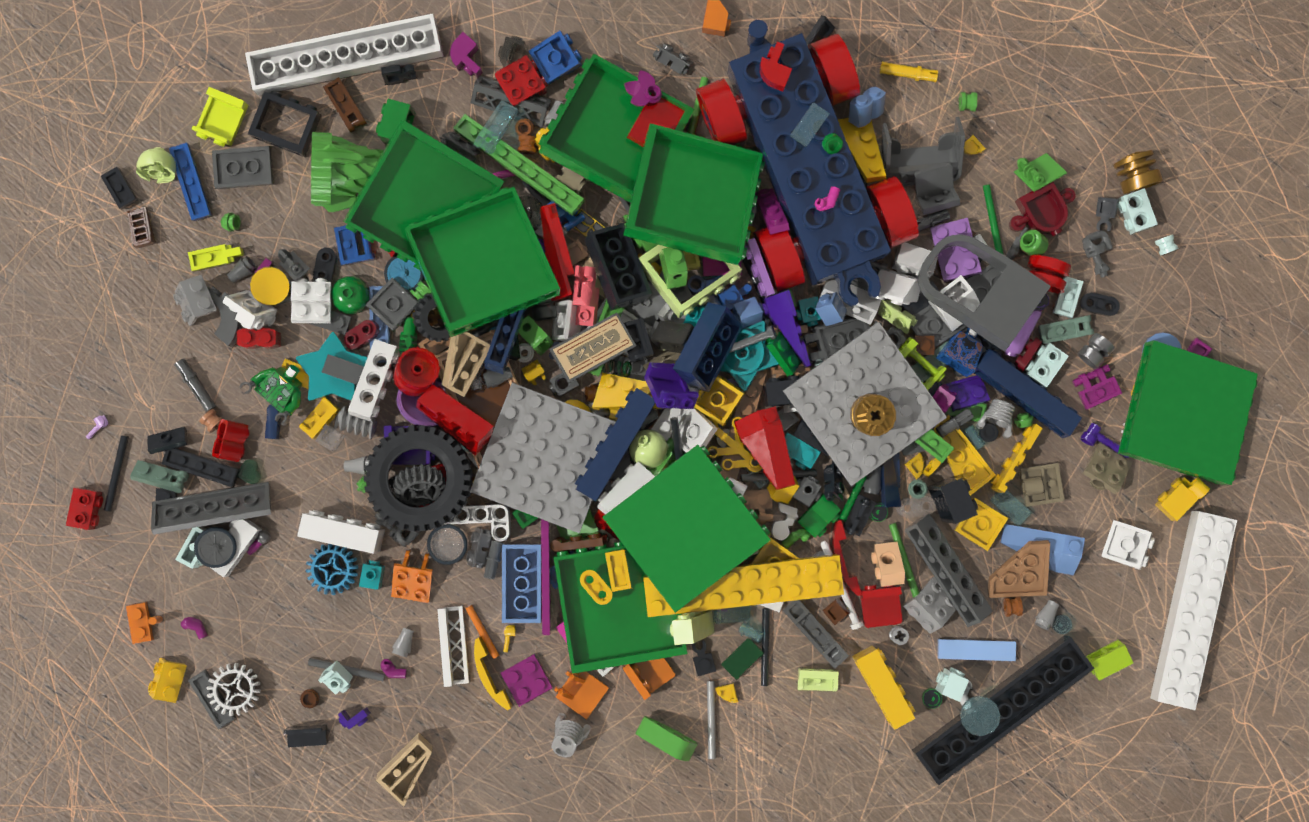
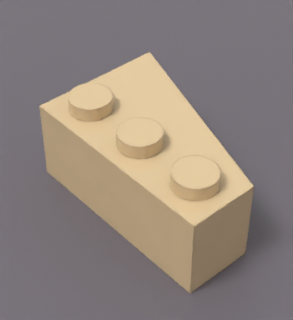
[442,332,490,397]
[376,733,432,807]

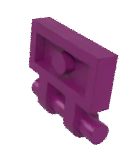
[1072,364,1122,410]

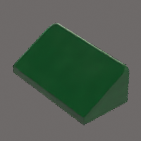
[721,638,764,680]

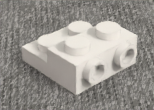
[291,278,332,323]
[223,290,277,330]
[1101,520,1155,570]

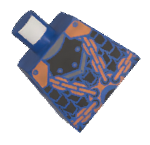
[936,328,983,377]

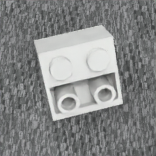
[876,269,920,305]
[928,275,980,332]

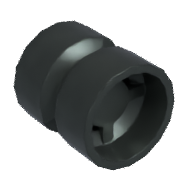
[532,298,557,321]

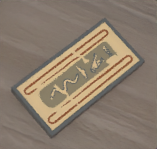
[549,313,636,383]

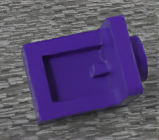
[338,707,371,729]

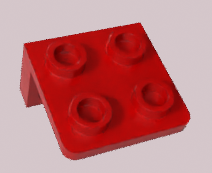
[495,55,548,106]
[860,585,902,628]

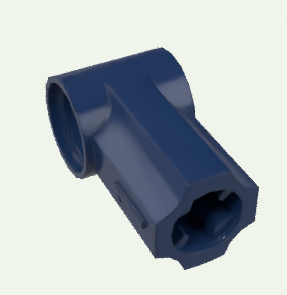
[687,275,725,296]

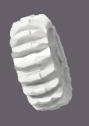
[207,663,261,716]

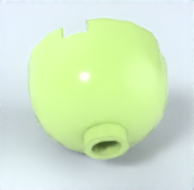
[136,147,176,183]
[629,429,669,469]

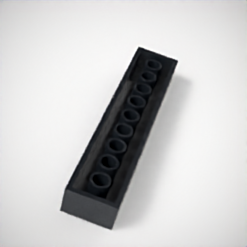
[912,635,1095,786]

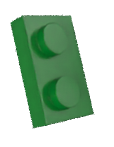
[765,331,801,377]

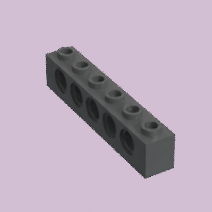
[904,514,993,627]

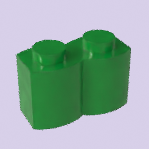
[797,494,841,538]

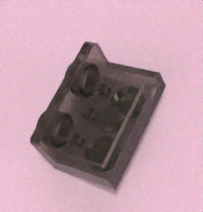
[498,36,527,68]

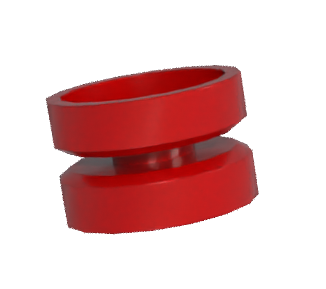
[1027,255,1071,294]
[393,347,440,397]

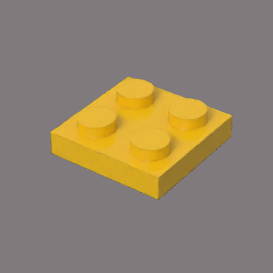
[954,498,1008,551]

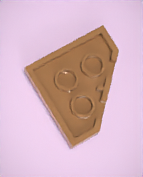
[988,540,1050,598]

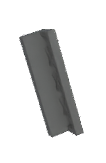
[470,76,551,128]

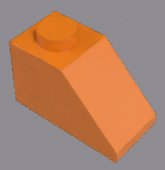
[702,0,731,37]

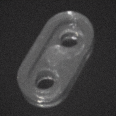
[896,496,936,518]

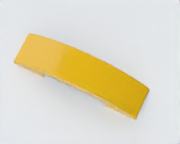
[474,636,512,710]

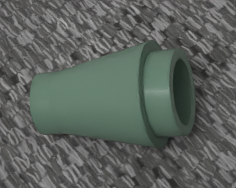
[908,479,928,499]

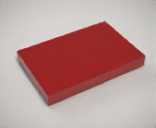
[627,93,685,147]

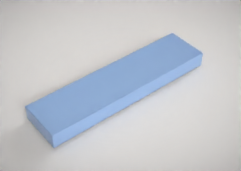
[937,639,1016,661]

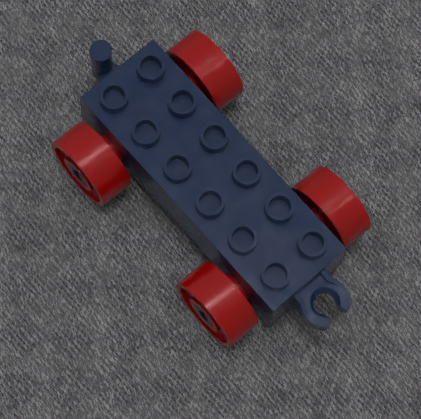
[696,19,919,307]

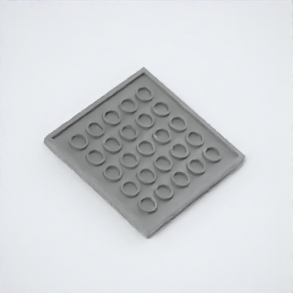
[783,322,947,486]
[470,383,616,533]

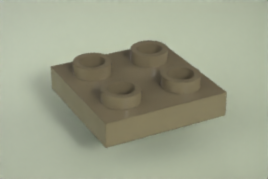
[1082,442,1132,494]
[1019,463,1065,507]

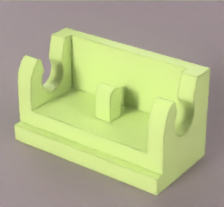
[797,668,839,691]

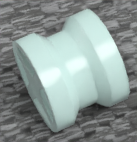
[1155,234,1179,256]

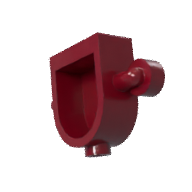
[1009,181,1076,236]

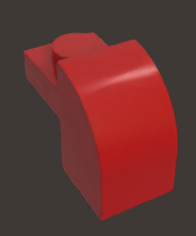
[760,41,792,92]

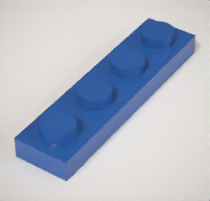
[169,143,212,221]

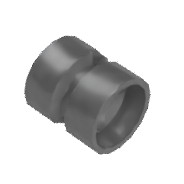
[1077,333,1115,369]

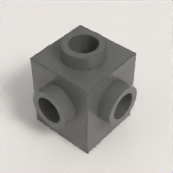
[793,476,822,507]

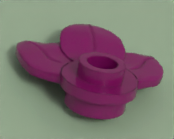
[624,70,662,106]

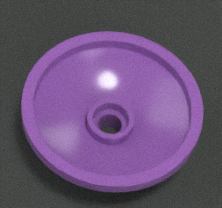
[397,378,447,427]

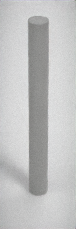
[707,681,716,759]

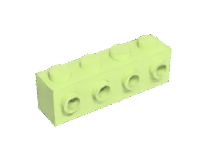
[670,610,715,645]

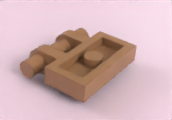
[743,489,773,524]

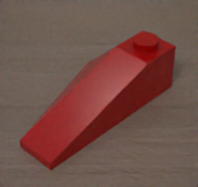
[734,406,795,490]

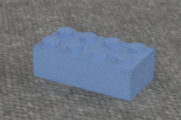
[502,544,542,623]

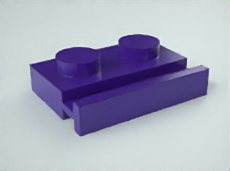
[946,375,990,412]

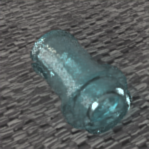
[963,425,985,450]
[738,622,764,643]

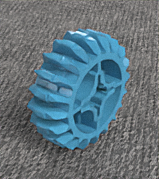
[306,544,359,595]

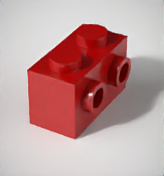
[65,488,103,530]

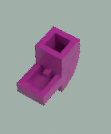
[450,32,483,78]

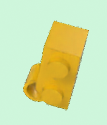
[1155,477,1210,521]

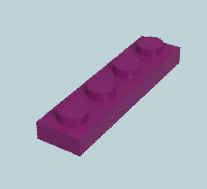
[755,189,789,234]

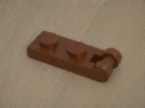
[323,77,367,133]
[550,532,608,551]

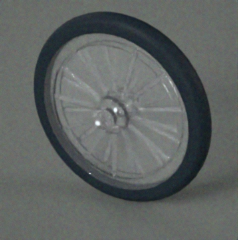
[427,524,468,565]

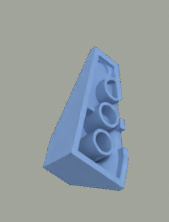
[1000,524,1085,575]

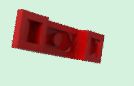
[832,520,862,596]

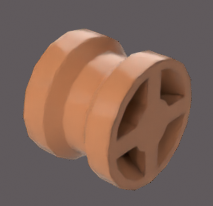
[199,409,223,433]

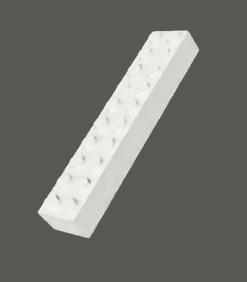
[245,14,444,96]
[1150,511,1237,710]

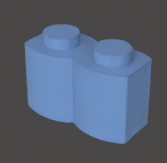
[848,86,886,128]

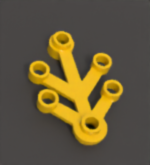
[707,417,763,472]

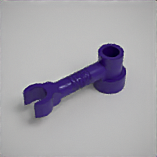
[1080,423,1129,458]

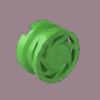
[410,280,431,299]

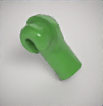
[782,528,811,549]

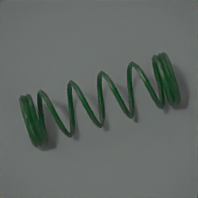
[601,360,632,376]

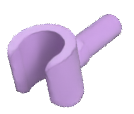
[86,415,108,439]

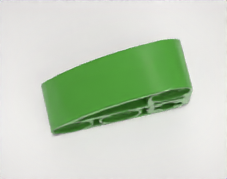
[635,716,698,761]

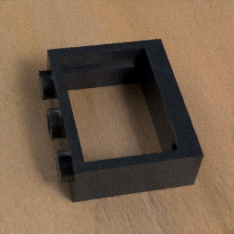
[248,91,322,157]

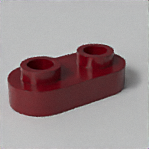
[344,320,380,350]
[1014,337,1043,373]

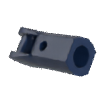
[265,405,281,440]

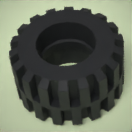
[412,293,450,342]

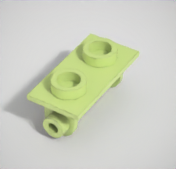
[878,299,918,334]

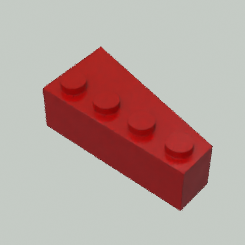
[416,384,494,456]

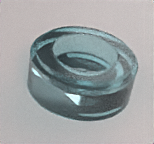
[1052,615,1072,634]

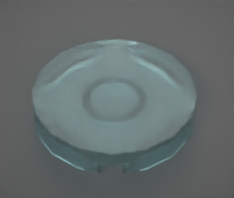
[960,696,1000,736]

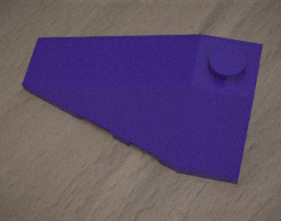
[762,290,811,367]

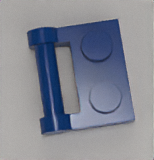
[334,225,376,266]

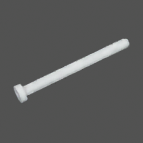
[821,541,864,630]

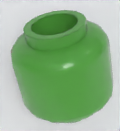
[1020,230,1049,256]

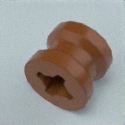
[517,135,537,154]
[1003,597,1023,617]

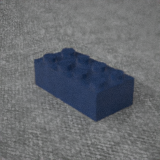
[673,302,743,392]

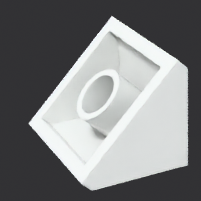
[551,300,581,341]

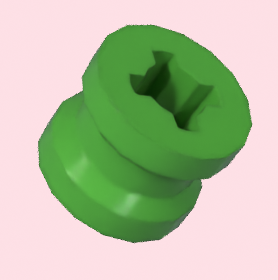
[959,92,977,112]

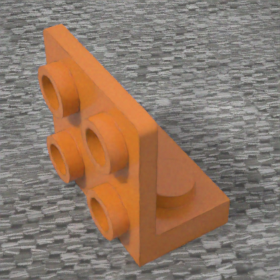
[622,658,675,700]

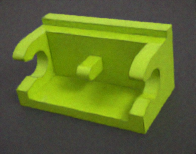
[1086,640,1133,681]

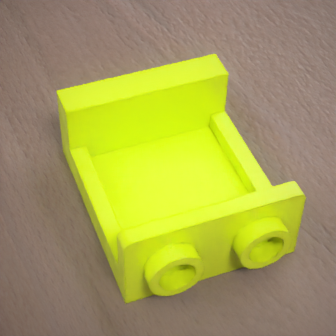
[192,87,249,147]

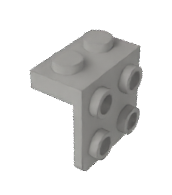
[173,275,217,326]
[903,576,956,634]

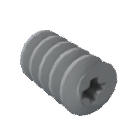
[334,406,378,439]

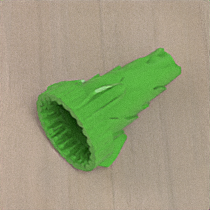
[311,132,384,212]

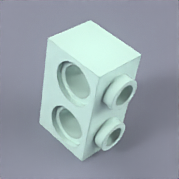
[1118,188,1157,235]

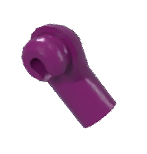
[181,617,208,640]
[380,659,407,679]

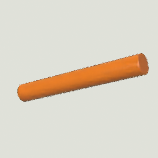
[465,605,500,659]

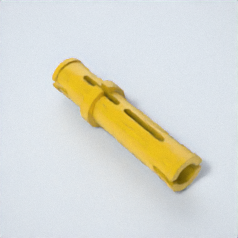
[879,61,938,83]

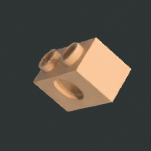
[871,542,905,587]

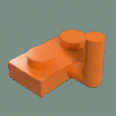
[126,602,163,644]

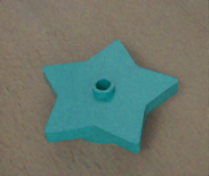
[720,321,779,392]
[296,332,368,401]

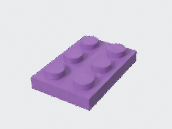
[930,218,982,283]
[745,238,775,298]

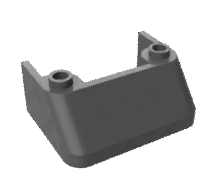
[881,117,965,186]

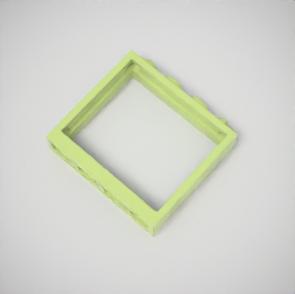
[639,245,742,318]

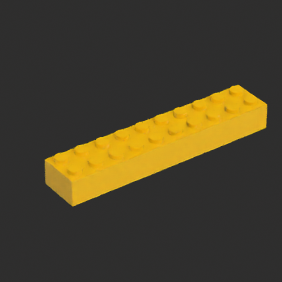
[643,554,844,617]

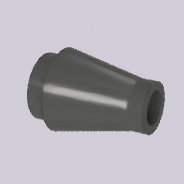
[227,256,257,283]
[482,367,513,388]
[863,467,882,494]

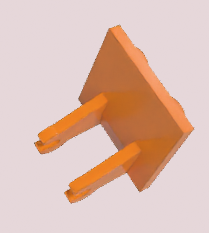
[391,550,433,603]
[554,670,609,720]

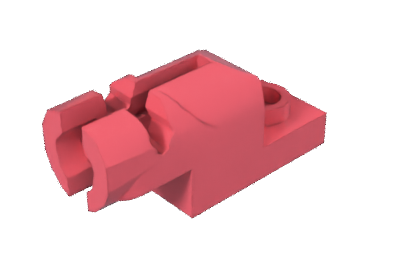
[572,266,600,326]

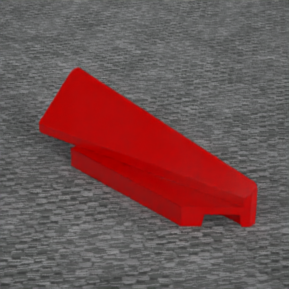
[540,203,575,301]

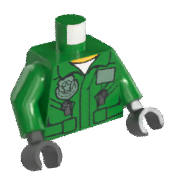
[240,365,302,426]

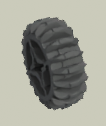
[393,464,446,507]

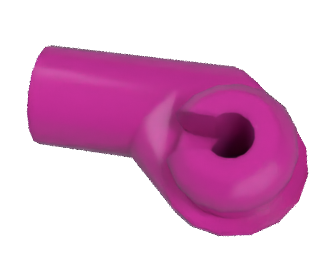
[815,186,840,211]

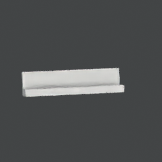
[437,606,469,687]

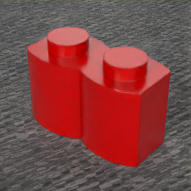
[237,328,281,349]
[212,419,249,462]

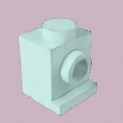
[318,661,353,695]

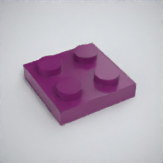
[500,653,553,707]

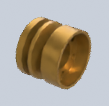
[1113,150,1163,195]
[850,394,896,436]

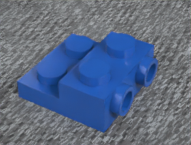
[529,31,583,84]

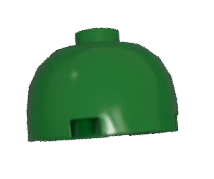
[331,276,369,314]

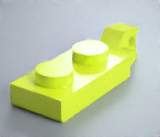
[188,244,244,272]

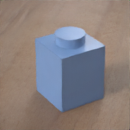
[815,292,847,326]
[733,297,764,329]

